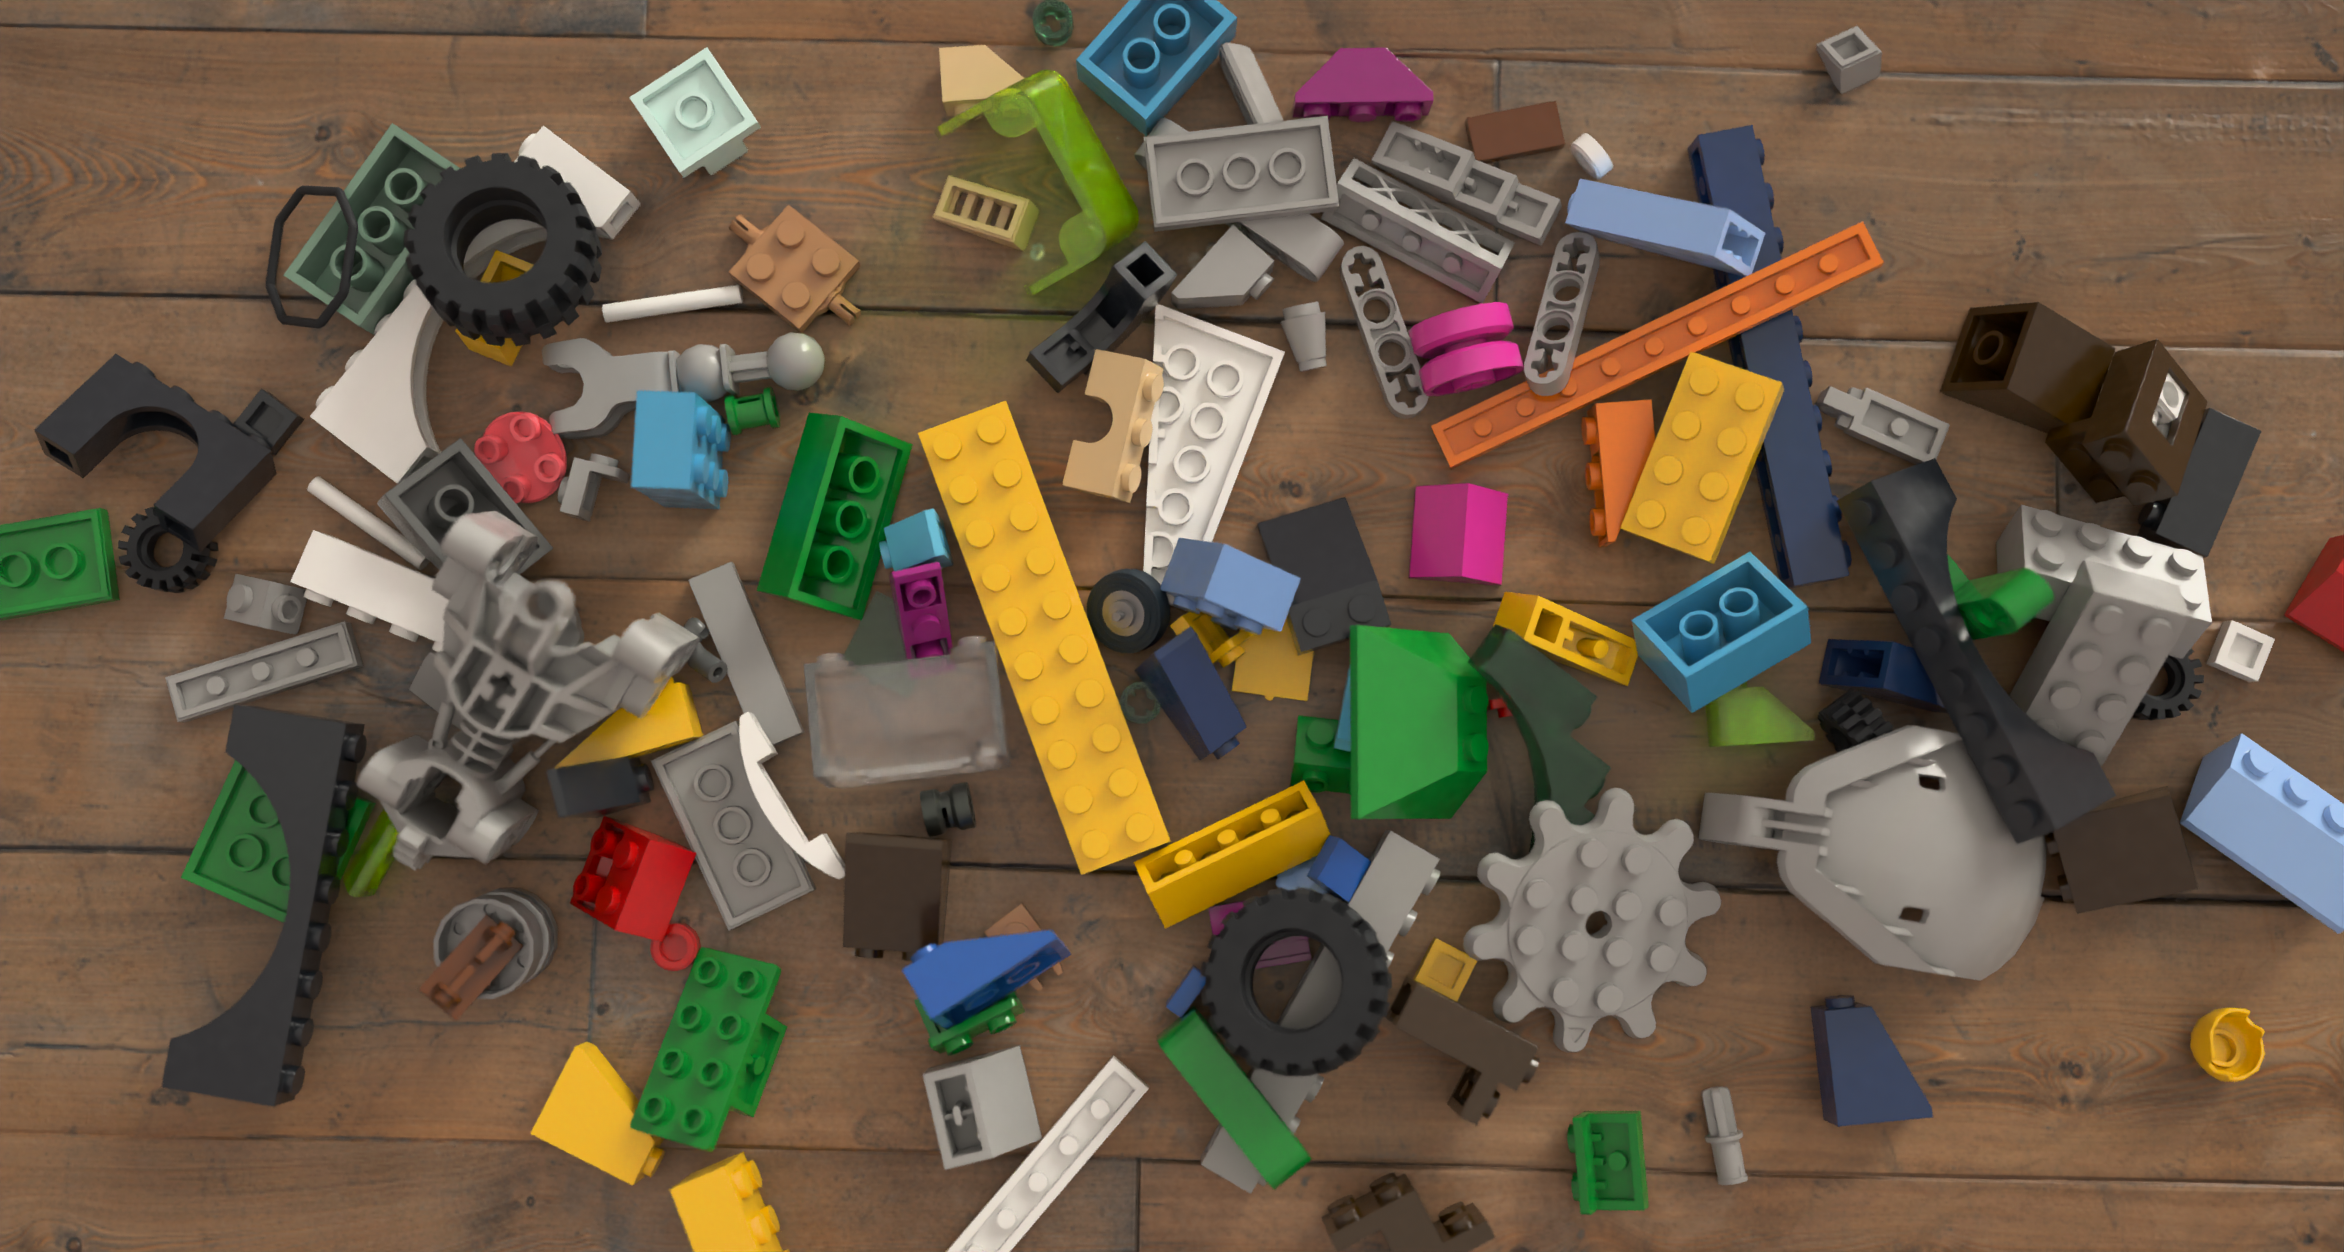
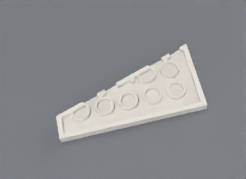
[1143,304,1285,611]

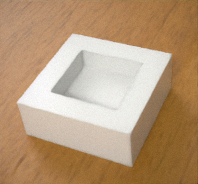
[2206,620,2275,682]

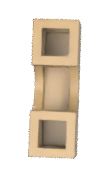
[1062,349,1164,503]

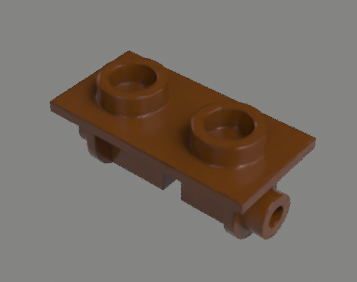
[418,914,523,1021]

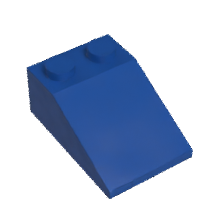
[902,930,1071,1030]

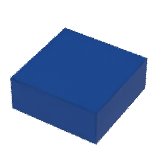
[1307,835,1371,902]
[1166,965,1206,1018]

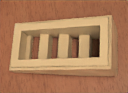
[933,175,1039,251]

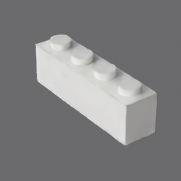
[290,530,449,652]

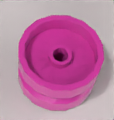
[1409,302,1524,396]

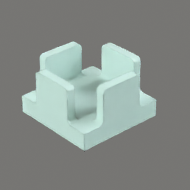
[629,47,761,178]

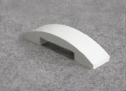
[739,712,845,879]

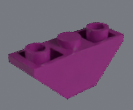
[1292,48,1434,122]
[889,562,956,679]

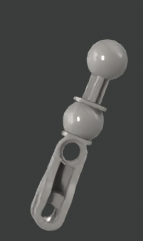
[542,332,825,439]

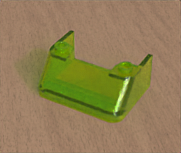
[934,70,1139,295]

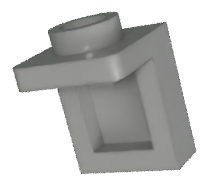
[558,453,630,522]
[224,574,307,635]

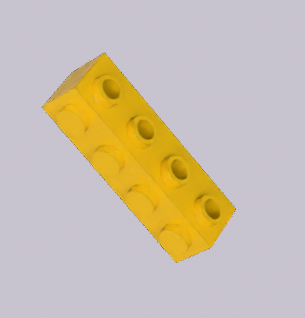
[1134,781,1331,929]

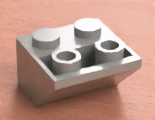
[922,1045,1042,1170]

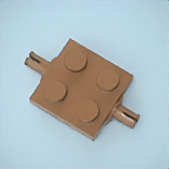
[729,204,861,333]

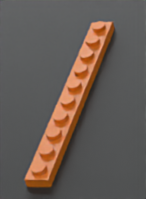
[1431,221,1884,470]

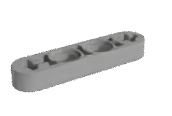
[1524,232,1600,396]
[1339,246,1429,419]

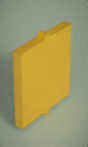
[1231,618,1314,701]

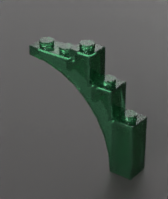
[1467,624,1611,853]

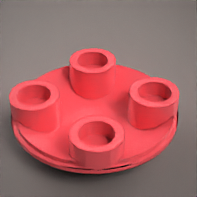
[474,411,567,503]

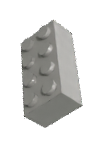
[1996,504,2212,659]
[2009,559,2191,766]

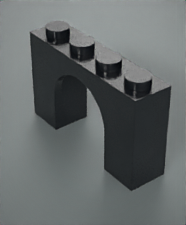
[34,354,277,552]

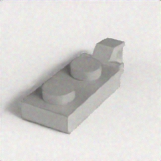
[1815,386,1950,465]

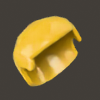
[2190,1008,2265,1082]

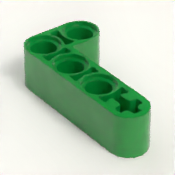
[1947,554,2054,640]
[1157,1006,1312,1190]

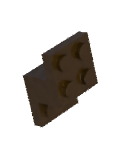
[1321,1173,1496,1252]

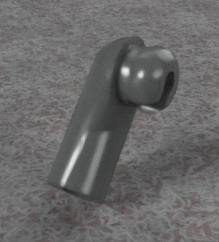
[680,618,727,683]

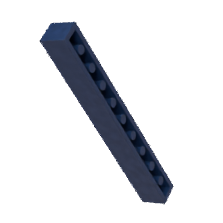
[1687,125,1852,589]

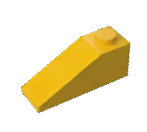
[1490,592,1638,686]
[554,677,703,768]

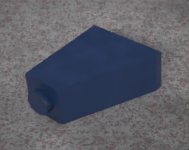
[1134,626,1247,760]
[1818,639,1948,713]
[1810,995,1933,1127]

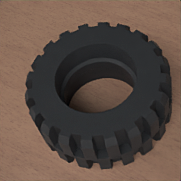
[404,153,602,346]
[1200,887,1392,1076]

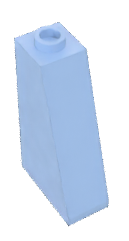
[1565,179,1765,277]

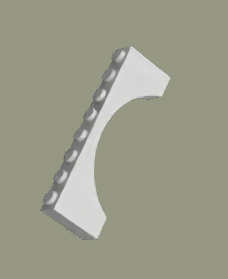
[310,126,641,484]

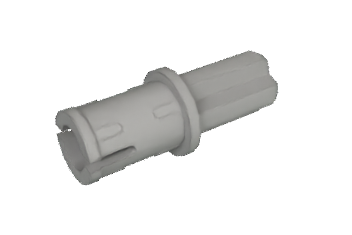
[1701,1086,1748,1185]

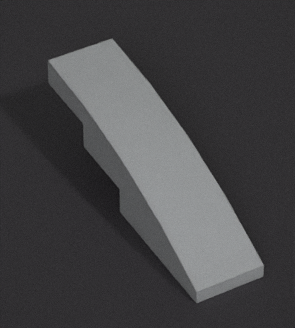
[1372,121,1562,246]

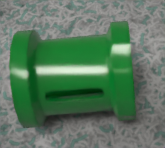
[724,387,780,435]

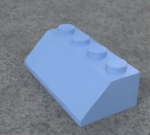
[2180,733,2344,934]

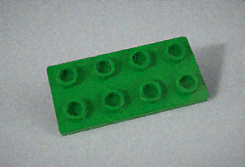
[630,947,787,1152]

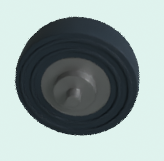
[1087,569,1170,653]

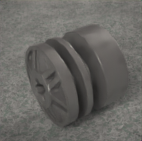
[434,888,558,999]

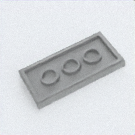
[1143,116,1339,232]
[651,721,816,931]

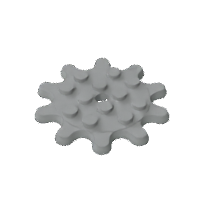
[1463,788,1721,1053]

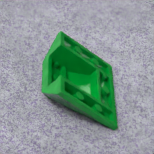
[1350,625,1489,819]

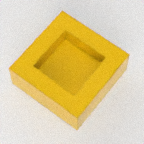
[1413,937,1478,1002]

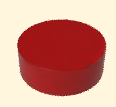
[650,923,701,971]

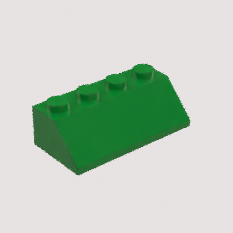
[757,413,913,621]

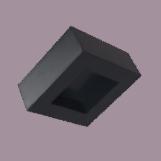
[233,388,304,455]

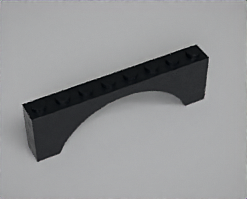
[1836,458,2116,845]
[161,705,367,1107]

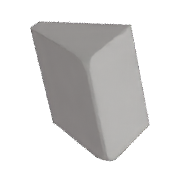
[1817,26,1882,94]

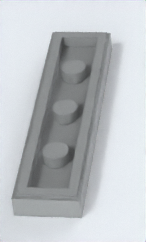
[688,562,805,746]
[165,621,363,723]

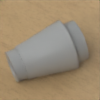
[1280,302,1327,372]

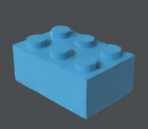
[1076,0,1237,136]
[631,390,731,509]
[1631,552,1811,713]

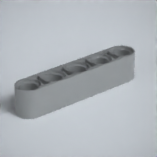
[1134,117,1344,282]

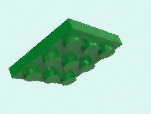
[181,760,376,923]

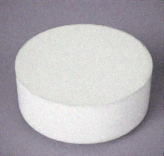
[1571,133,1613,179]

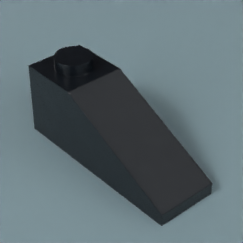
[547,756,654,818]

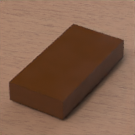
[1465,101,1565,164]

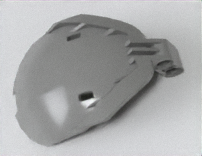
[1698,725,2048,981]

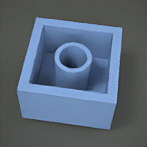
[1160,538,1301,635]

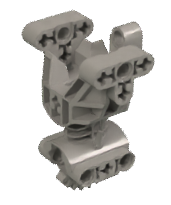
[357,511,700,871]

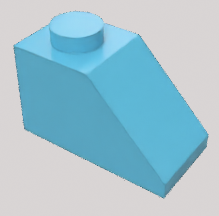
[879,508,954,571]

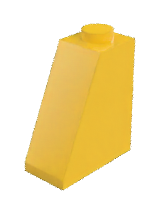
[530,1041,665,1186]

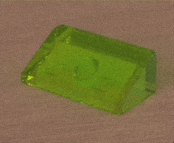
[343,808,399,898]

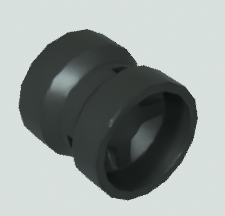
[920,782,976,837]

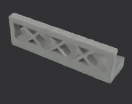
[1321,158,1515,303]

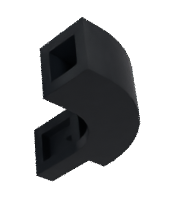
[1026,241,1177,393]

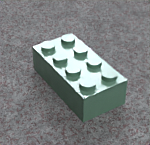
[284,123,460,336]

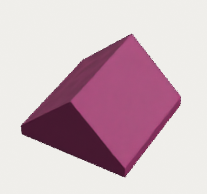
[1409,483,1508,586]

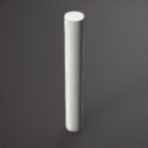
[602,285,743,323]
[307,476,430,570]

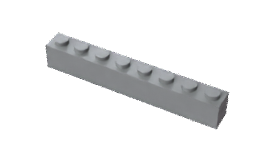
[1200,830,1441,1194]

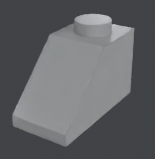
[1171,225,1274,309]

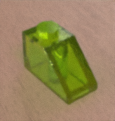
[1706,681,1815,747]

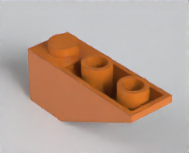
[1581,399,1655,547]

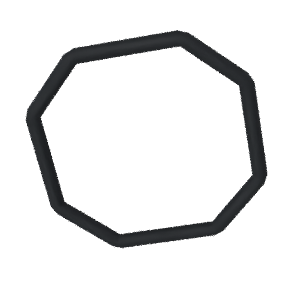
[265,185,358,329]

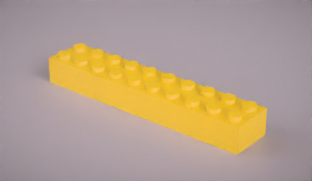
[918,401,1170,875]

